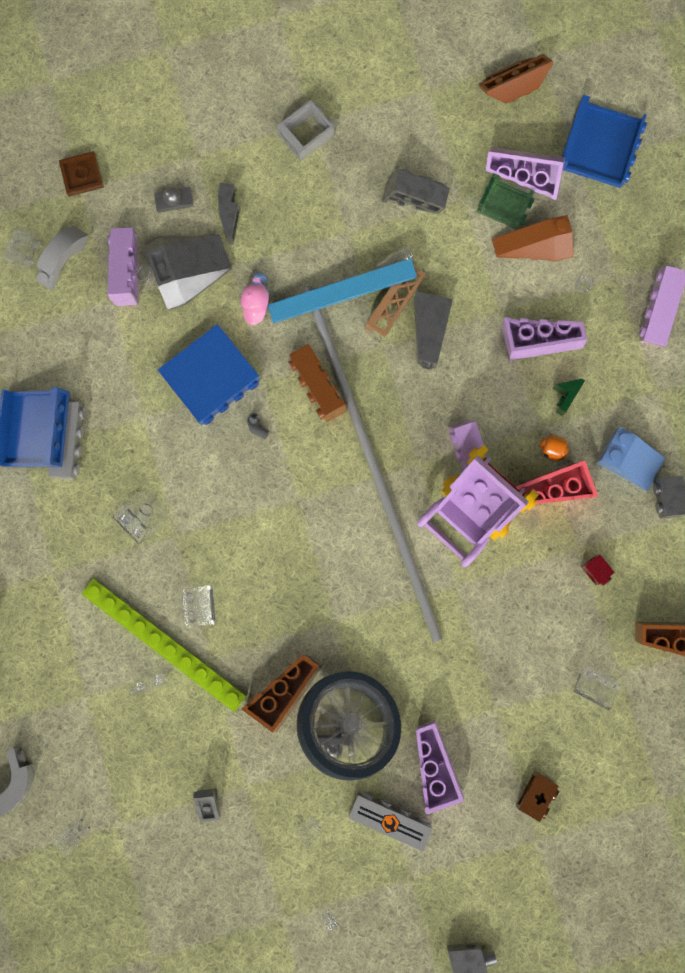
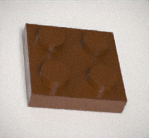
[59,151,104,197]

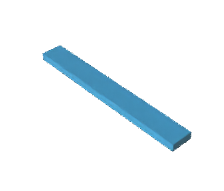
[268,258,417,324]

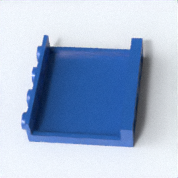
[562,94,647,188]
[158,324,261,426]
[0,387,70,467]

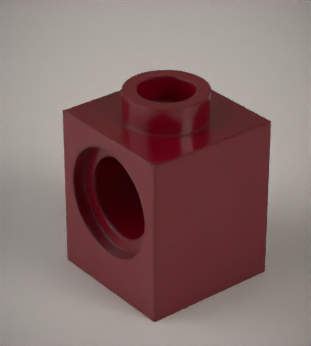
[581,554,615,586]

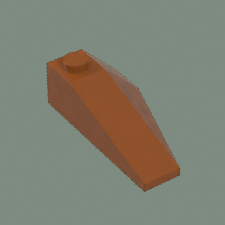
[492,215,573,262]

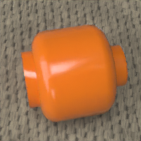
[539,434,569,462]

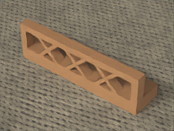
[365,267,426,337]

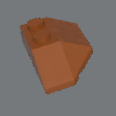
[479,54,553,104]

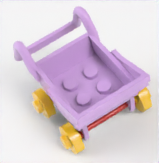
[417,444,539,567]

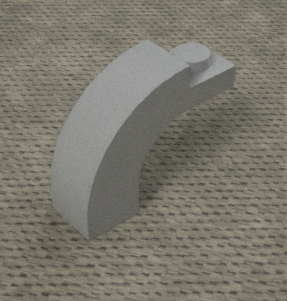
[36,225,89,290]
[0,746,34,816]

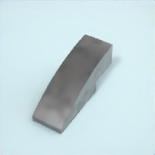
[218,182,240,245]

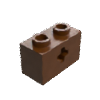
[516,771,559,822]

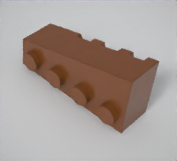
[288,344,346,423]
[635,621,685,656]
[241,655,322,733]

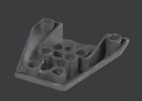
[144,235,232,311]

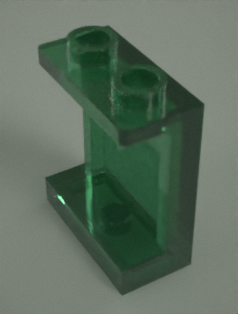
[477,173,535,230]

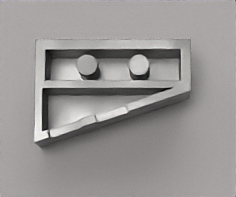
[382,169,450,214]

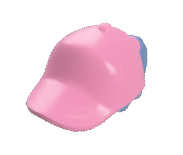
[240,272,269,325]

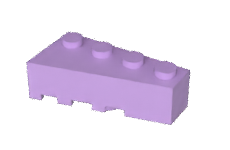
[486,147,565,200]
[107,227,138,306]
[639,266,685,347]
[502,317,587,361]
[447,420,487,473]
[416,720,464,814]

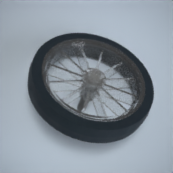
[297,671,401,781]

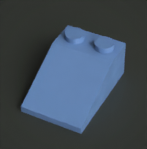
[597,427,665,491]

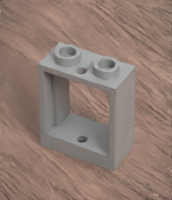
[277,100,335,161]

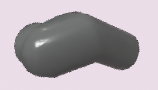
[247,413,269,440]

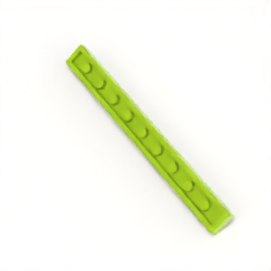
[82,579,247,712]

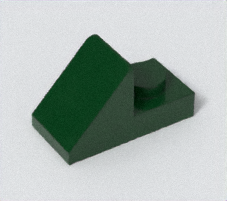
[553,379,585,416]

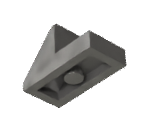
[193,788,220,822]

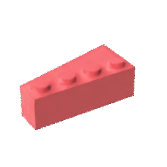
[514,460,598,504]

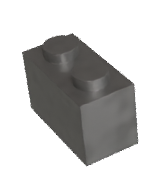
[653,476,685,518]

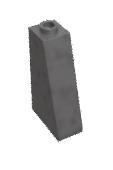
[414,291,453,370]

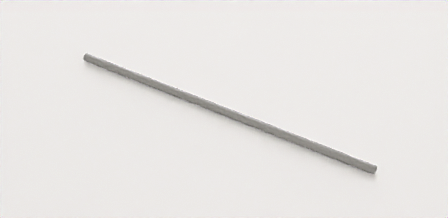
[304,286,442,643]

